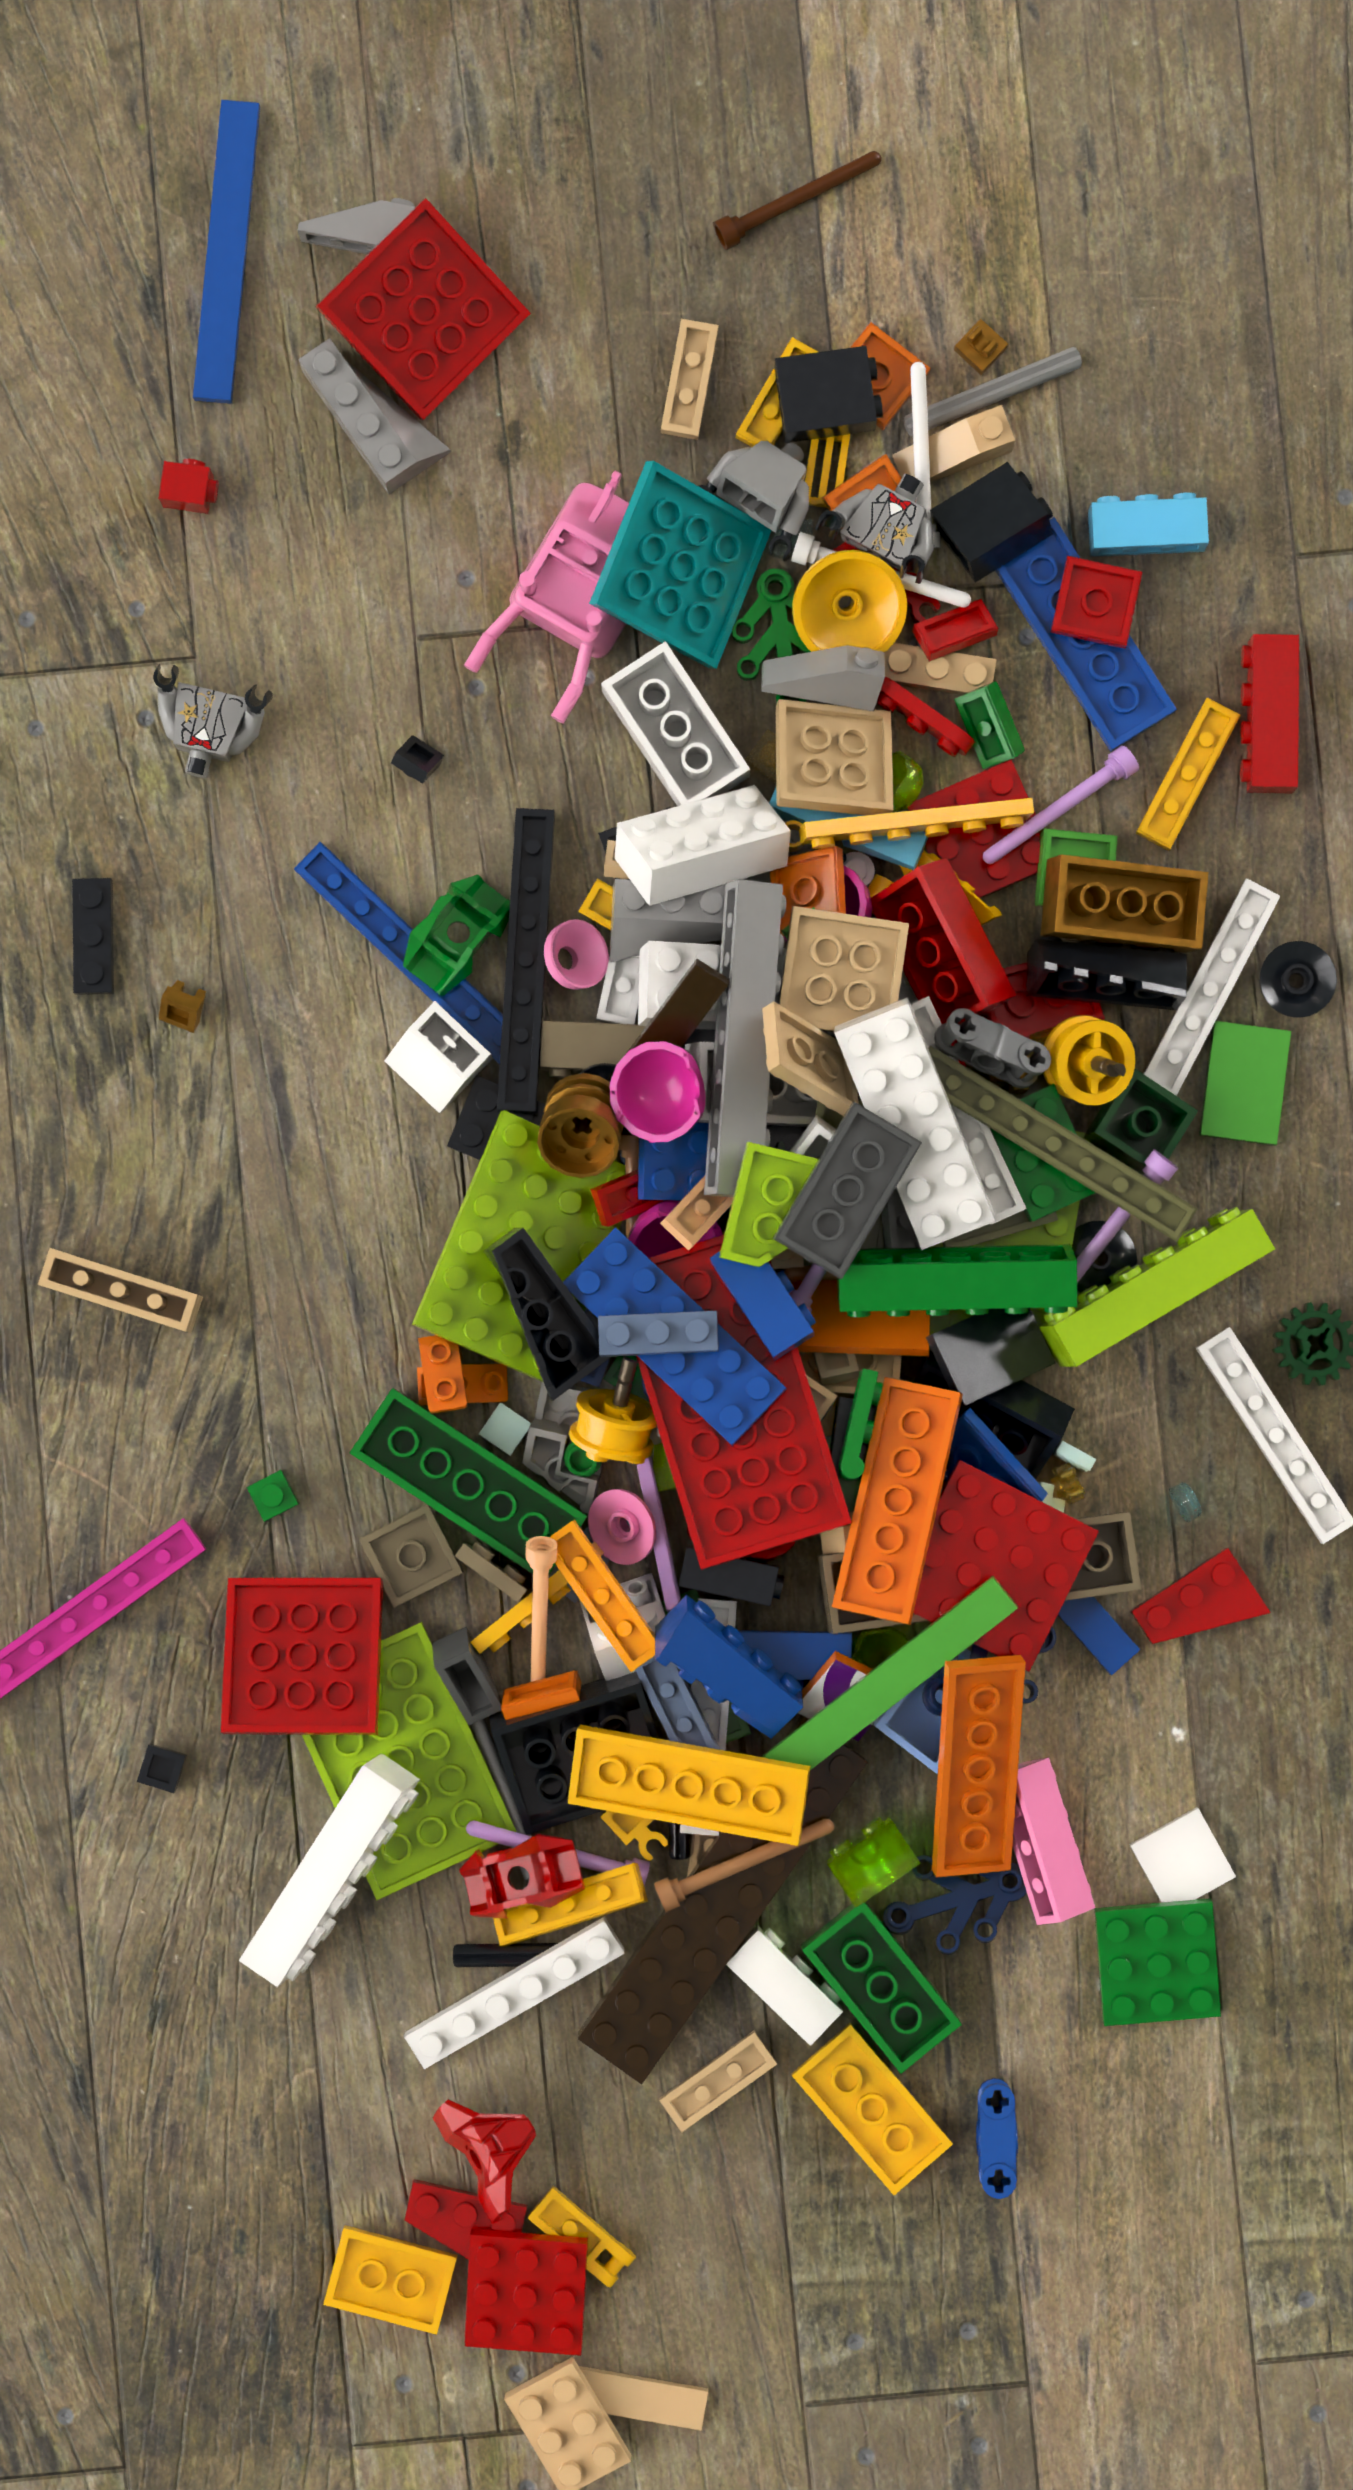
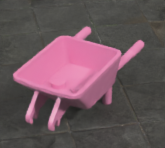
[464,470,629,724]

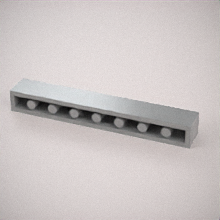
[704,879,786,1198]

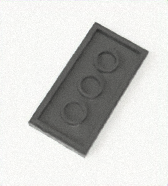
[772,1102,922,1279]

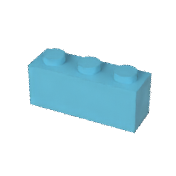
[1088,493,1209,557]

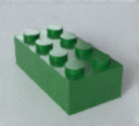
[801,1896,962,2074]

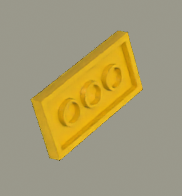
[791,2023,953,2195]

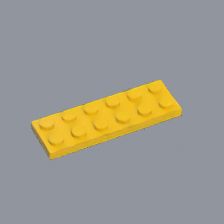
[567,1725,811,1846]

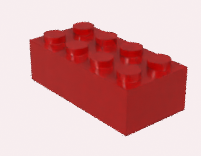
[871,858,1017,1025]

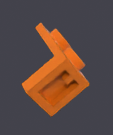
[418,1335,468,1414]
[417,1364,508,1406]

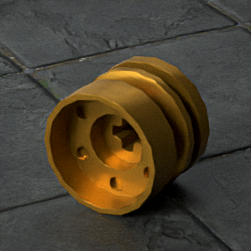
[537,1073,624,1178]

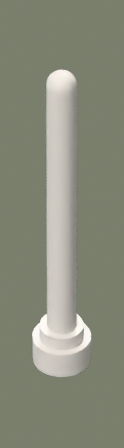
[910,362,941,548]
[791,532,971,608]

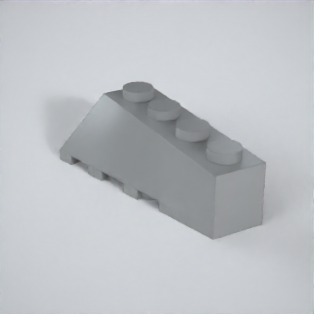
[298,338,451,494]
[610,879,726,962]

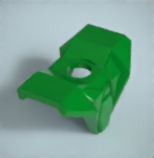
[403,875,510,996]

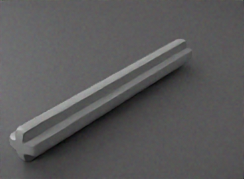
[903,347,1082,436]

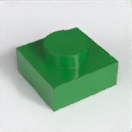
[246,1470,300,1522]

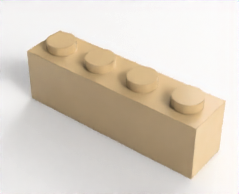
[38,1248,203,1333]

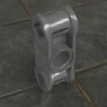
[934,1008,1051,1089]

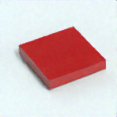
[1050,556,1143,649]

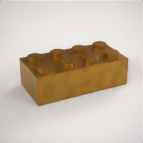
[1040,854,1209,953]

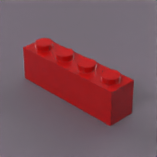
[1240,634,1299,794]

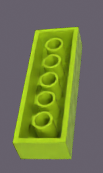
[1038,1206,1275,1367]

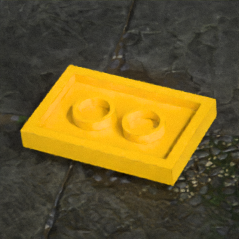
[323,2225,458,2335]

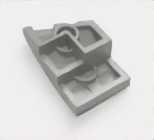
[522,1382,604,1514]

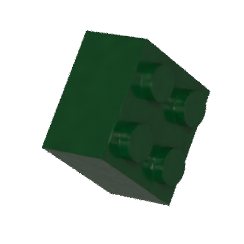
[1083,1069,1198,1175]

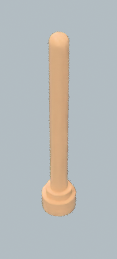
[526,1536,557,1682]

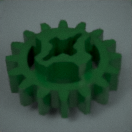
[1272,1302,1353,1386]

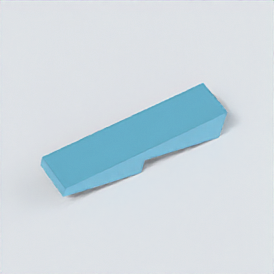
[769,788,929,870]

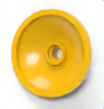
[792,550,907,652]

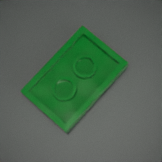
[990,1084,1096,1222]

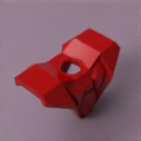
[459,1834,585,1919]
[433,2099,536,2223]

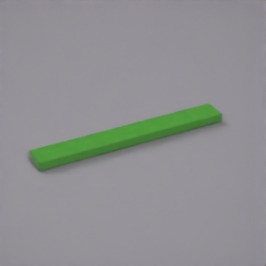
[761,1576,1018,1770]

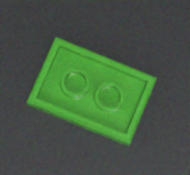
[1199,1021,1291,1146]

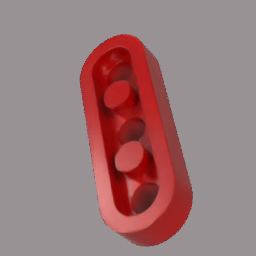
[876,677,975,757]

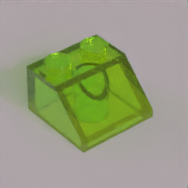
[826,1817,921,1908]

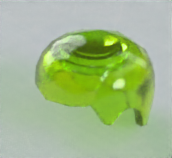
[892,751,924,813]
[851,1626,908,1669]

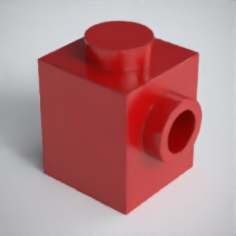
[158,459,219,514]

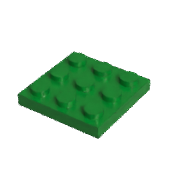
[1094,1898,1221,2026]

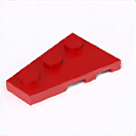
[1130,1548,1271,1644]
[404,2179,528,2259]

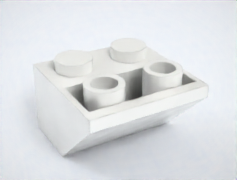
[384,1001,493,1114]
[579,1573,666,1681]

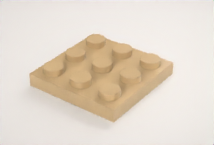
[776,699,893,815]
[778,906,909,1032]

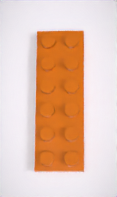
[832,1377,963,1625]
[932,1655,1026,1878]

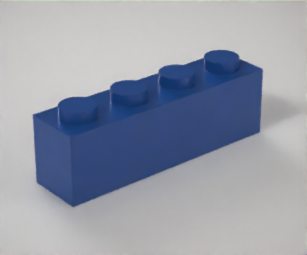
[655,1595,803,1739]

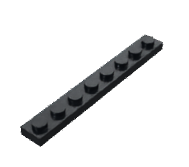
[497,808,555,1114]

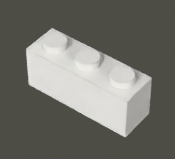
[726,1925,843,2046]

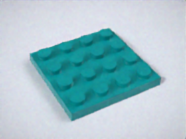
[589,461,772,669]

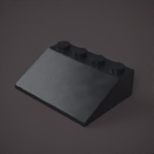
[489,1672,660,1835]

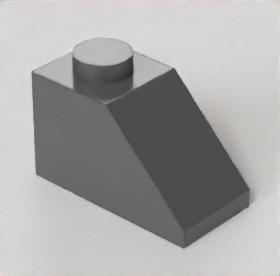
[432,1627,502,1725]

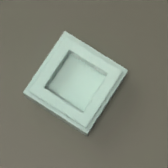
[479,1402,531,1456]
[1053,1441,1096,1472]

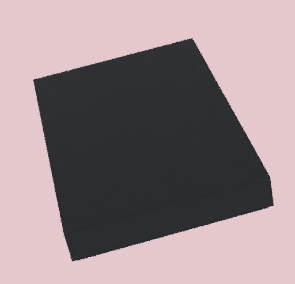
[926,1308,1056,1408]

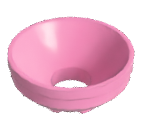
[544,919,609,990]

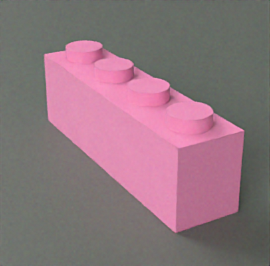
[1013,1758,1095,1925]

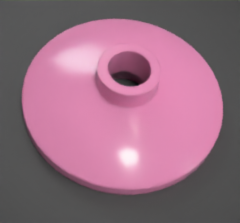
[588,1489,656,1565]

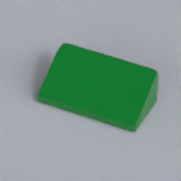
[954,681,1025,770]

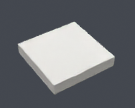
[1129,1807,1236,1902]

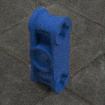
[976,2078,1018,2199]

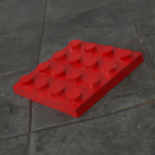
[315,198,531,420]
[914,1460,1099,1672]
[221,1578,383,1735]

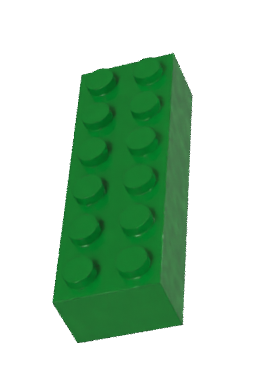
[837,1244,1077,1317]
[349,1388,588,1575]

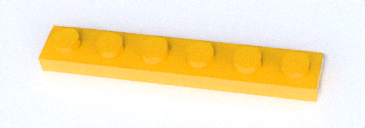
[799,798,1034,849]

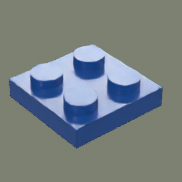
[638,1123,709,1200]

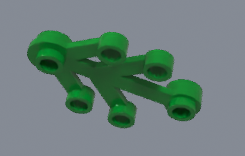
[731,568,811,705]

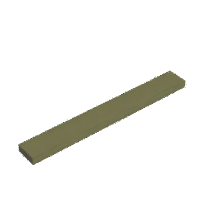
[928,1045,1198,1242]

